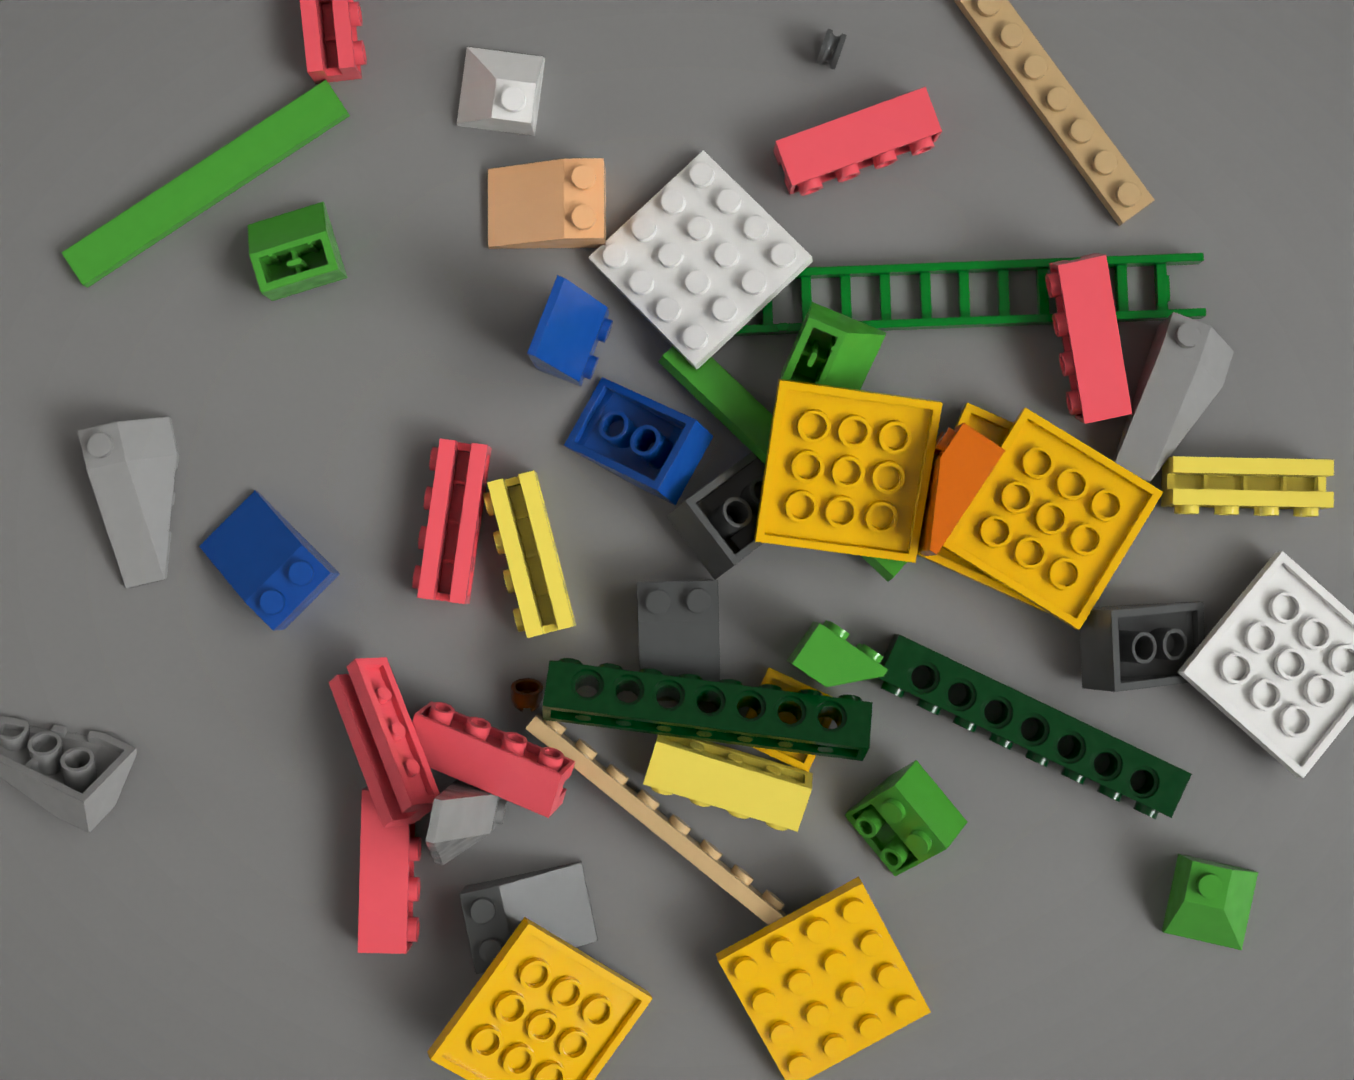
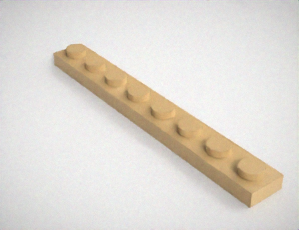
[953,0,1155,226]
[525,713,786,925]

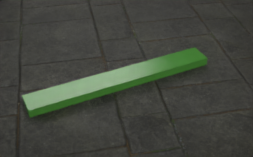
[62,80,350,288]
[658,346,907,582]

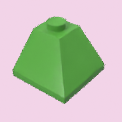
[1162,853,1258,950]

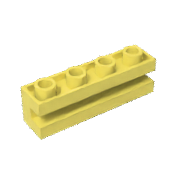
[1161,456,1334,517]
[483,470,576,638]
[643,735,813,832]

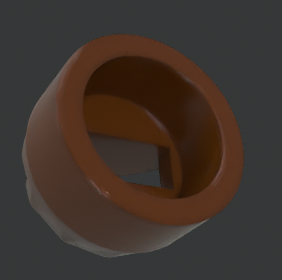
[511,678,543,712]

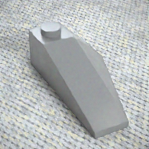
[1113,312,1234,483]
[78,417,179,588]
[0,716,137,833]
[425,780,507,865]

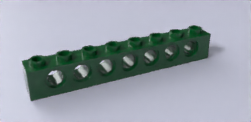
[878,634,1192,819]
[542,658,873,761]

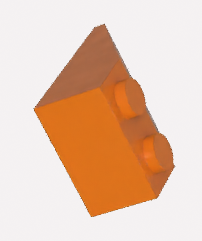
[918,423,1005,557]

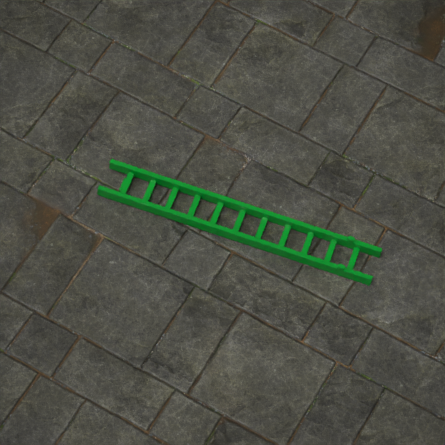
[734,253,1206,336]

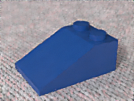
[527,275,613,386]
[564,377,714,505]
[199,490,340,631]

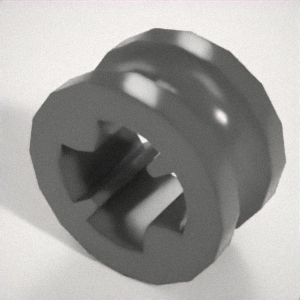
[816,29,847,70]

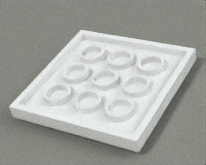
[588,150,813,370]
[1177,551,1354,778]

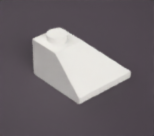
[457,47,545,136]

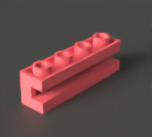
[299,0,367,84]
[773,87,942,196]
[1045,253,1132,424]
[412,438,492,604]
[328,657,440,828]
[412,701,575,818]
[358,787,422,954]

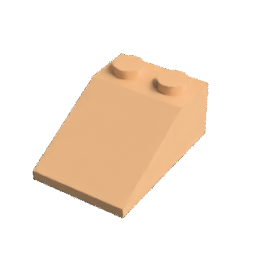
[488,158,606,249]

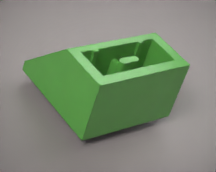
[248,202,348,301]
[780,302,886,390]
[787,620,888,687]
[845,760,968,876]

